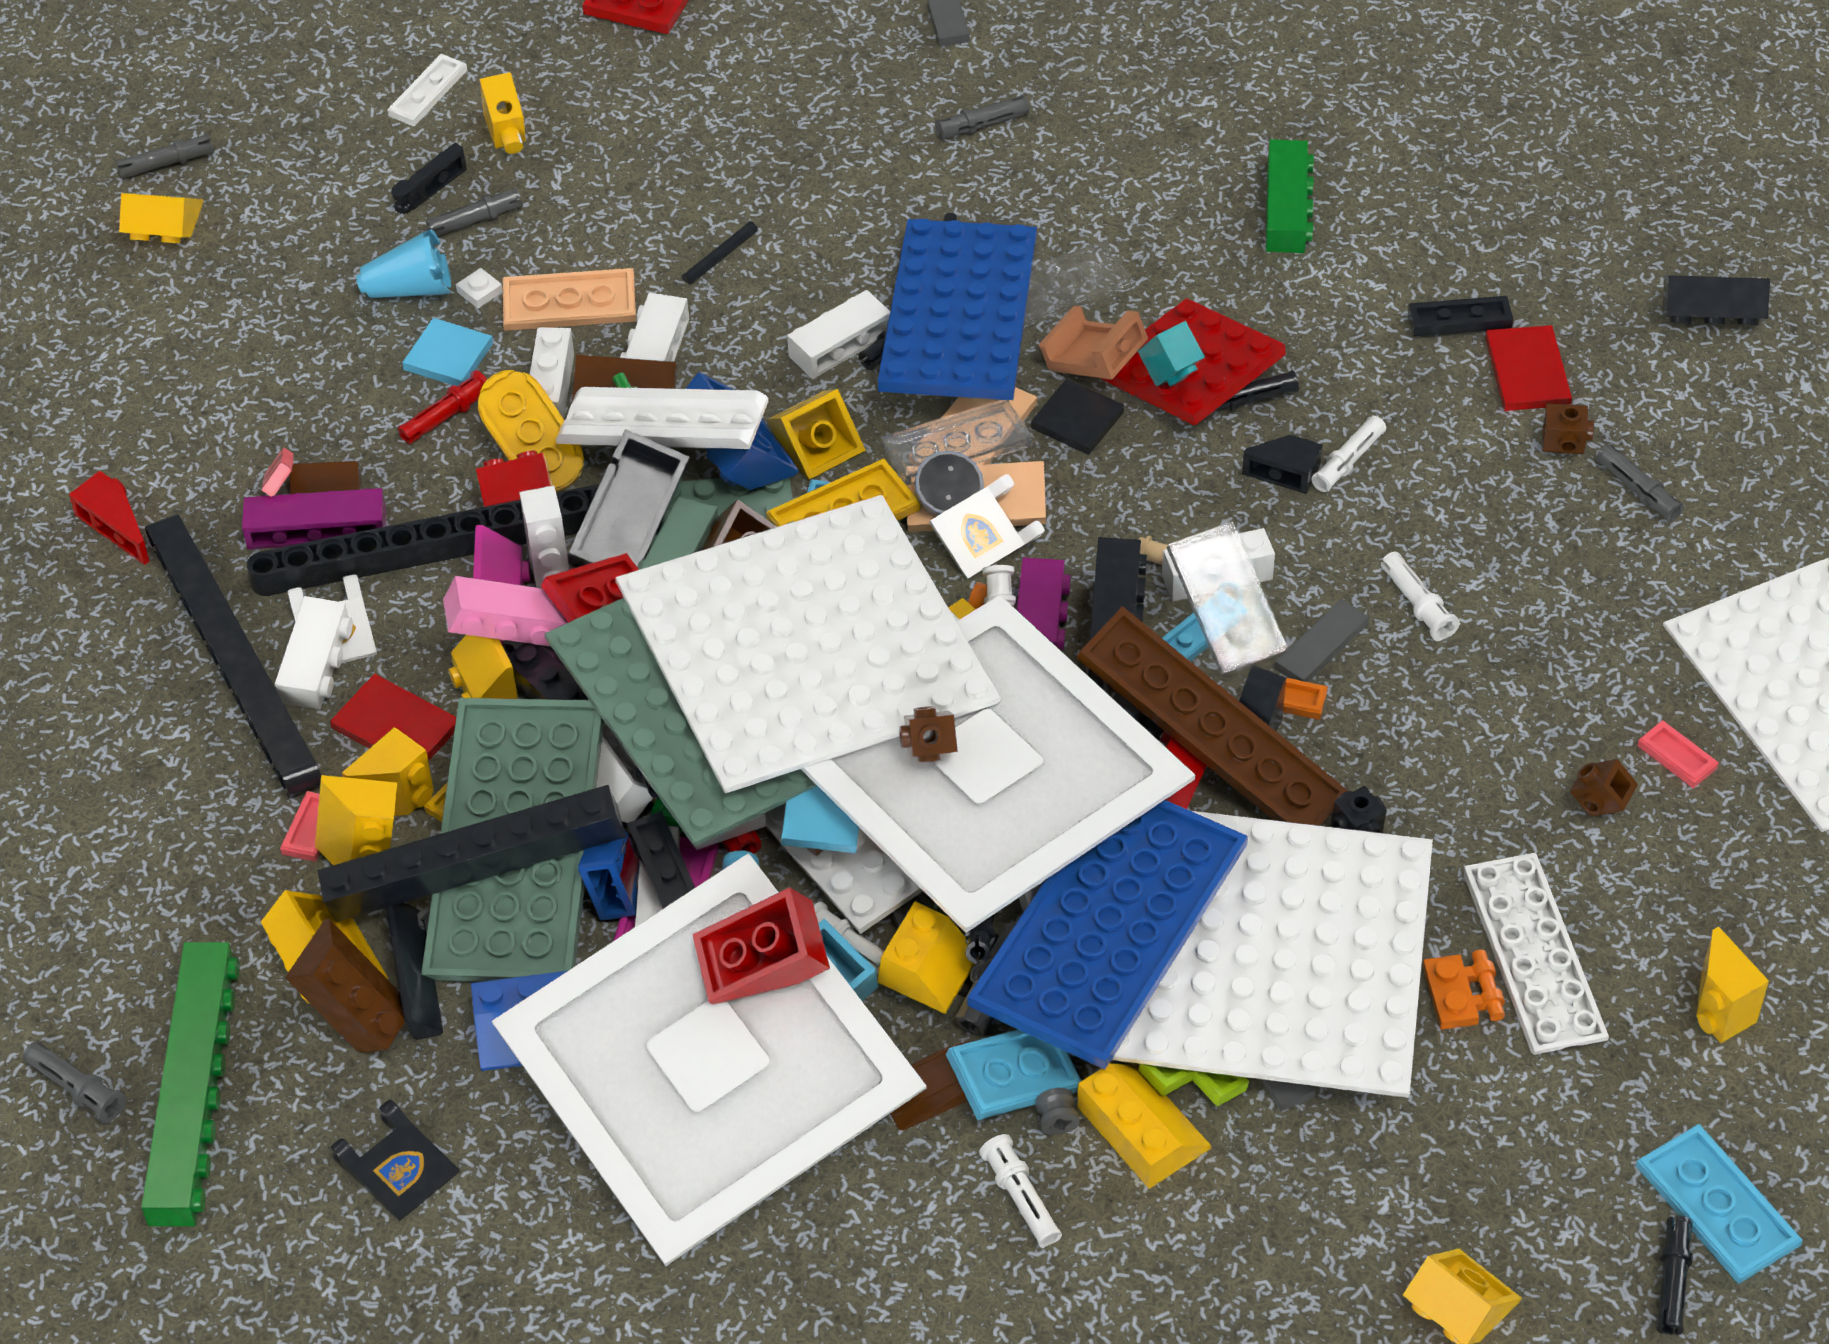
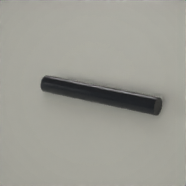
[682,221,758,285]

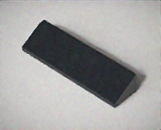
[386,903,444,1040]

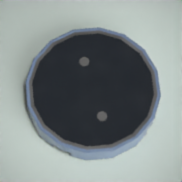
[914,451,984,517]

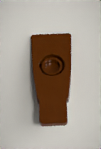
[890,1040,976,1131]

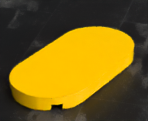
[478,370,584,492]

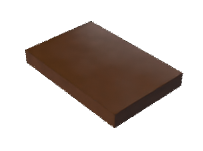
[572,355,678,402]

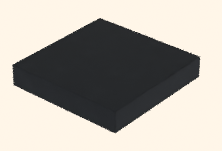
[1031,379,1124,455]

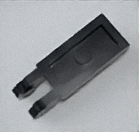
[391,142,467,214]

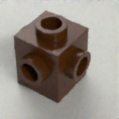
[1542,403,1594,454]
[899,706,958,762]
[1570,759,1638,816]

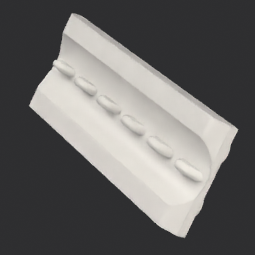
[556,387,769,449]
[1464,853,1609,1055]

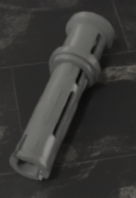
[23,1041,126,1124]

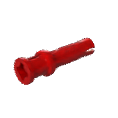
[397,370,487,445]

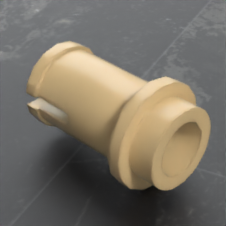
[1139,536,1175,565]

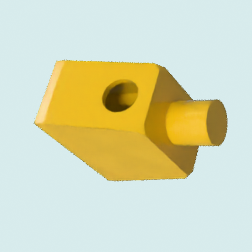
[480,72,526,154]

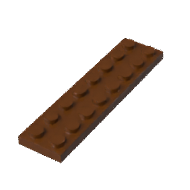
[1076,606,1348,826]

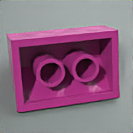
[473,525,531,645]

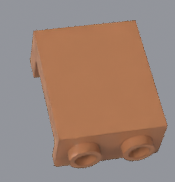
[1039,306,1148,380]

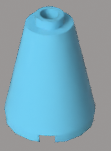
[356,230,451,298]

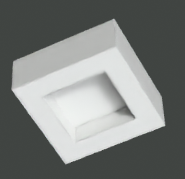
[456,268,503,308]

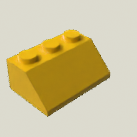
[315,775,397,865]
[261,890,389,1004]
[1077,1064,1212,1189]

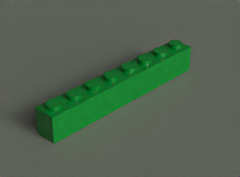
[141,942,240,1226]

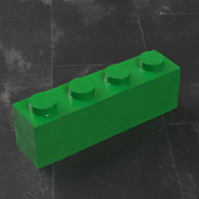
[1266,139,1314,253]

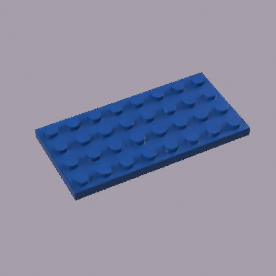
[878,218,1037,400]
[967,800,1248,1069]

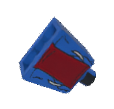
[578,830,640,920]

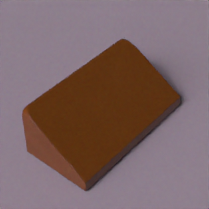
[290,461,361,494]

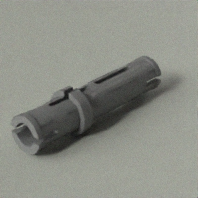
[935,95,1029,140]
[116,133,214,180]
[425,187,523,237]
[1596,444,1684,522]

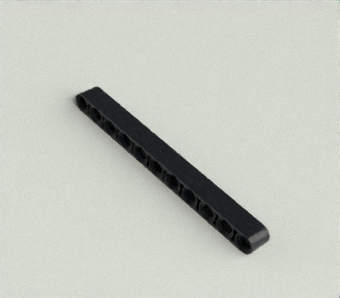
[247,484,600,596]
[145,514,321,798]

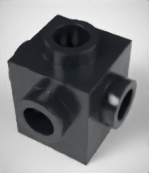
[1331,786,1387,833]

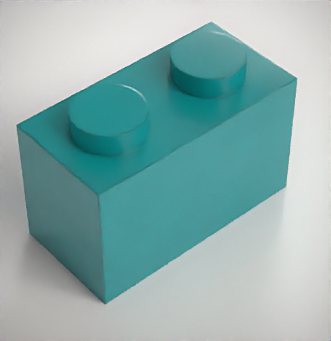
[1138,321,1205,387]

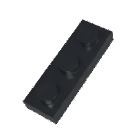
[1408,296,1513,337]
[627,811,695,910]

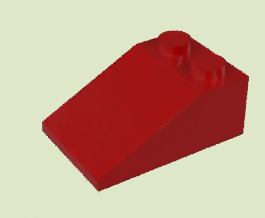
[692,887,830,1005]

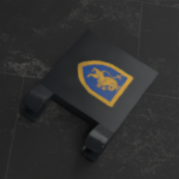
[331,1100,460,1221]

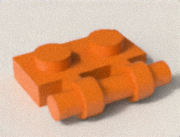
[1422,950,1505,1030]

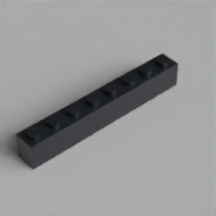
[317,784,626,922]

